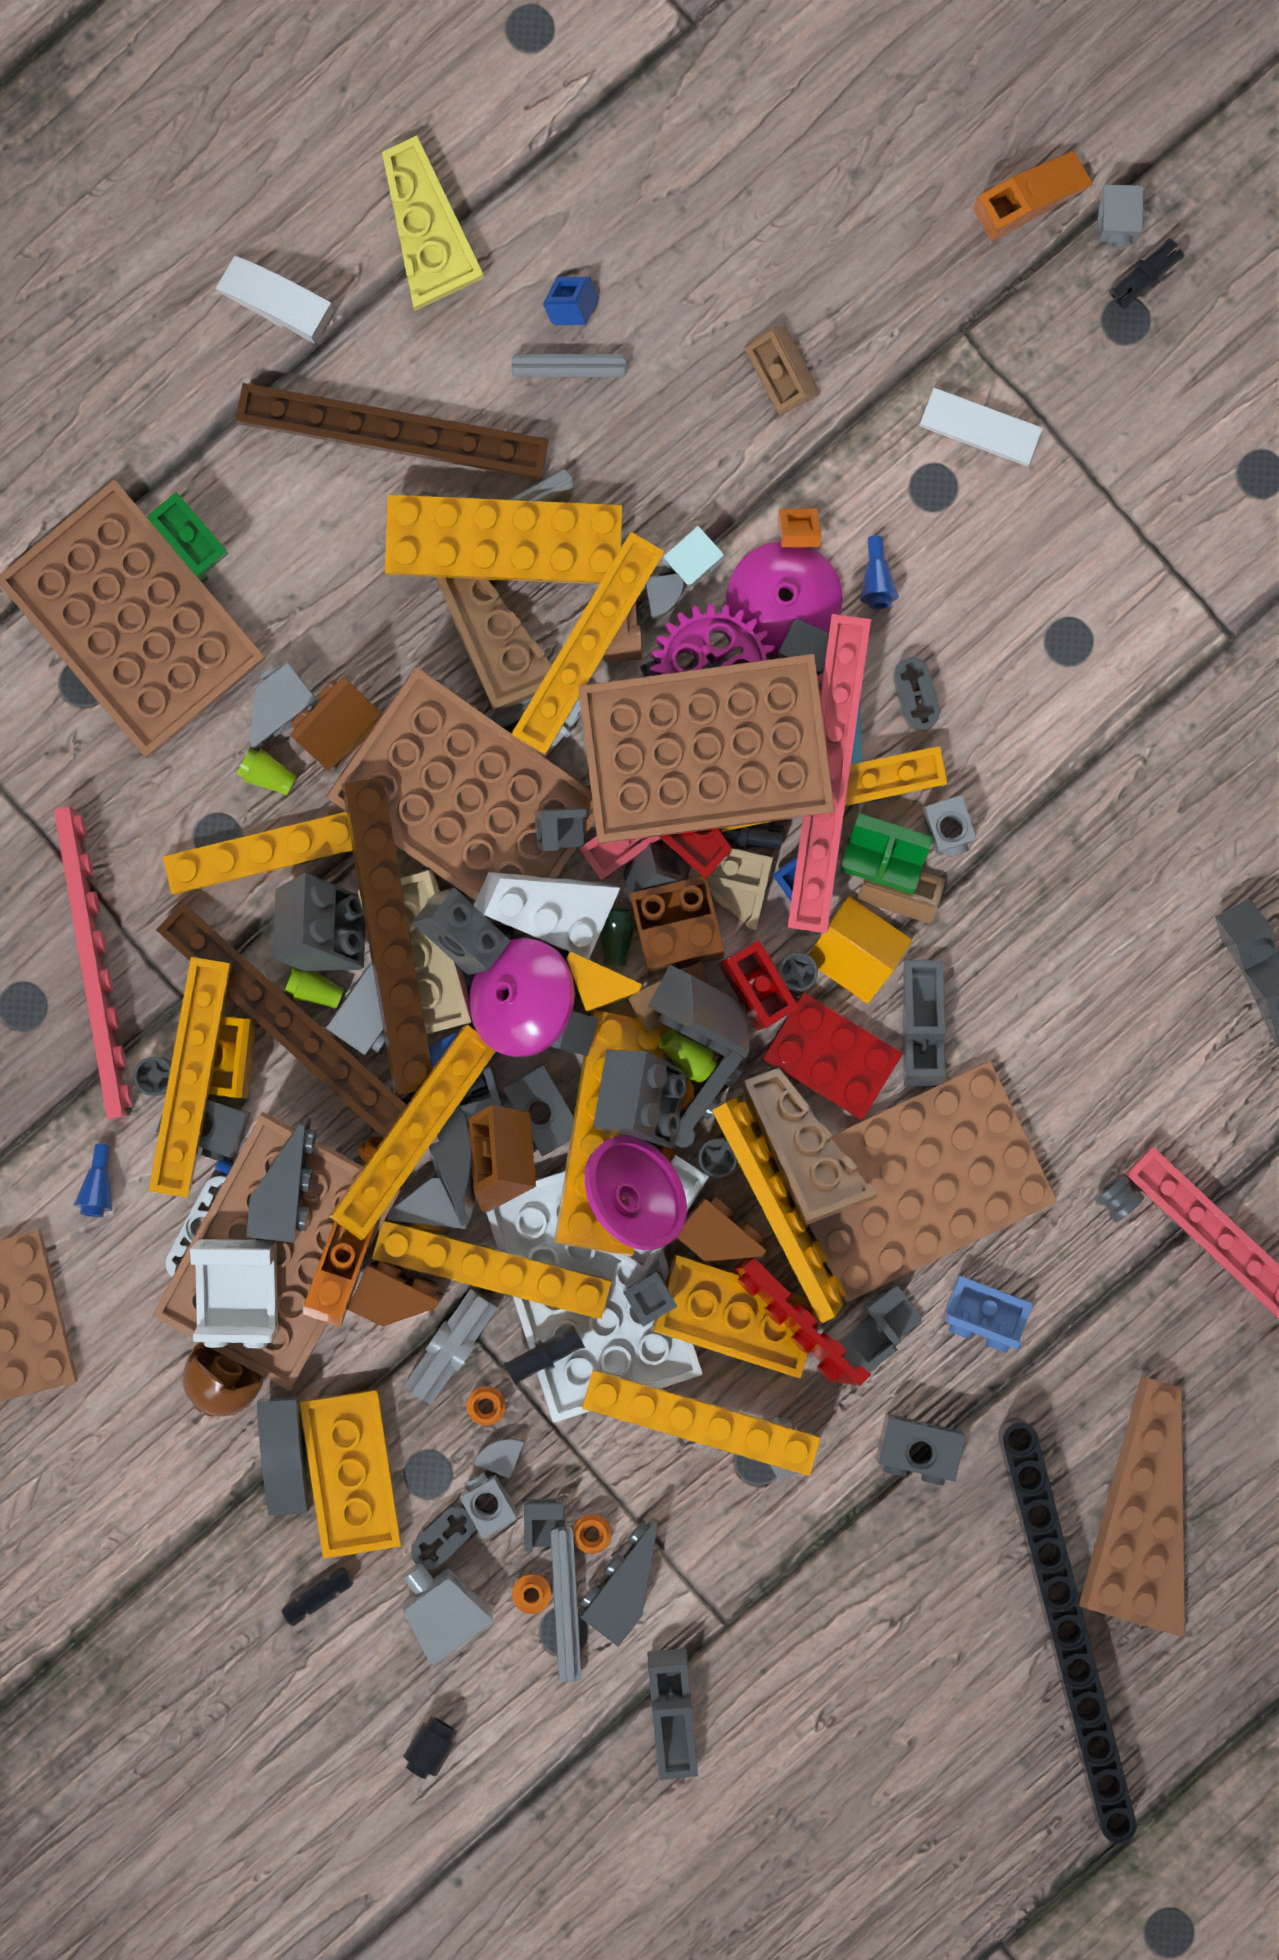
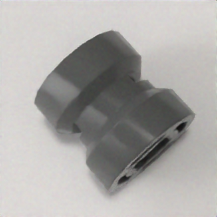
[776,952,818,995]
[134,1057,172,1096]
[698,1138,737,1178]

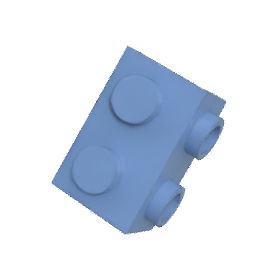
[942,1275,1033,1353]

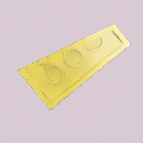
[382,136,484,312]

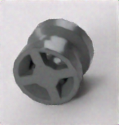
[1094,1173,1145,1223]

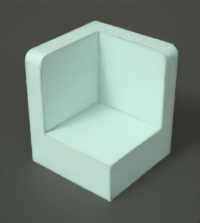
[663,526,724,586]

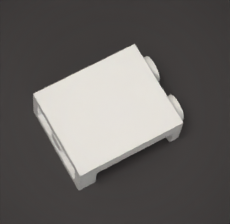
[190,1239,278,1348]

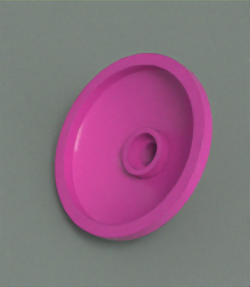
[726,541,843,657]
[469,938,574,1057]
[584,1136,687,1250]

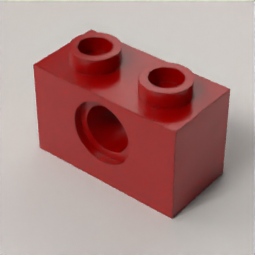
[718,940,799,1031]

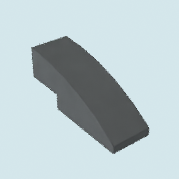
[903,960,946,1086]
[429,1103,475,1227]
[257,1396,308,1515]
[647,1648,698,1780]

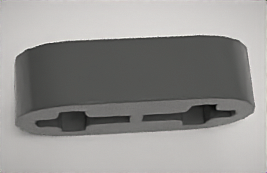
[893,657,940,731]
[411,1504,475,1570]

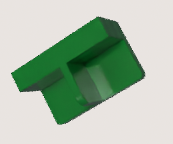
[147,492,229,583]
[840,813,933,894]

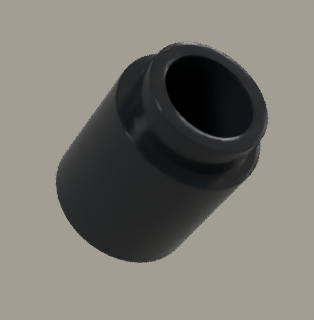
[403,1716,458,1779]

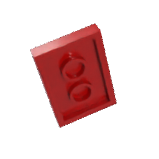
[762,992,903,1120]

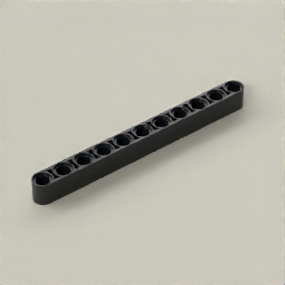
[998,1418,1137,1844]

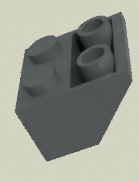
[273,873,365,971]
[648,965,750,1058]
[593,1050,687,1148]

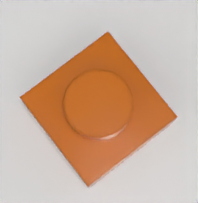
[777,508,822,547]

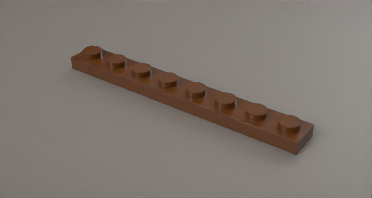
[235,383,549,480]
[341,777,432,1095]
[156,901,407,1138]

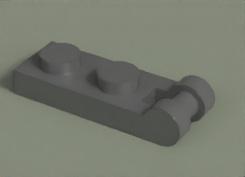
[675,1051,744,1147]

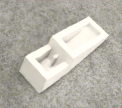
[215,256,334,344]

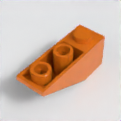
[973,151,1093,242]
[303,1220,378,1327]

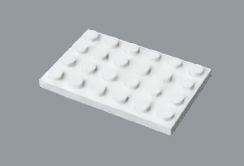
[486,1171,703,1423]

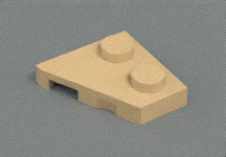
[688,846,773,930]

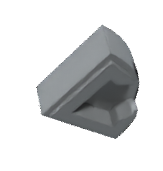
[646,574,684,619]
[473,1438,525,1479]

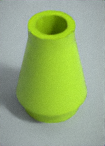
[236,746,297,796]
[283,967,344,1009]
[659,1029,717,1082]

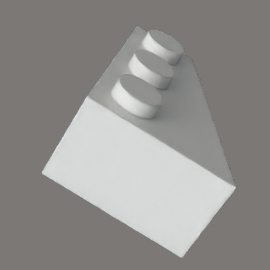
[474,872,620,960]

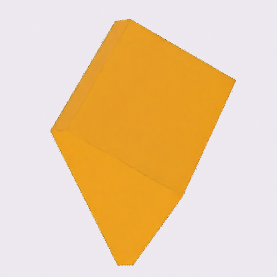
[808,896,912,1004]
[567,951,642,1013]
[209,1017,257,1098]

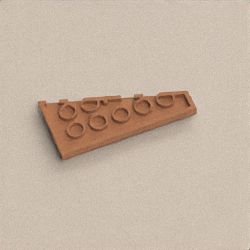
[1079,1376,1185,1638]

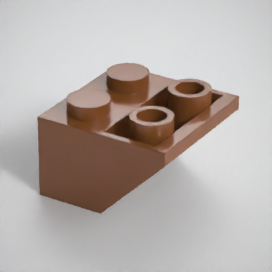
[289,677,382,774]
[630,876,724,976]
[468,1105,536,1212]
[677,1196,767,1261]
[347,1261,444,1327]

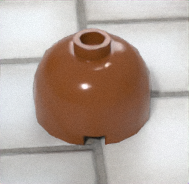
[182,1342,263,1417]

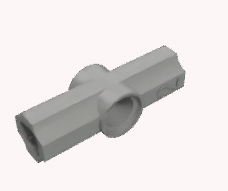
[404,1288,499,1405]

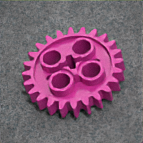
[649,603,775,675]

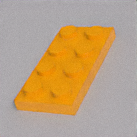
[651,1255,819,1379]
[300,1389,402,1559]

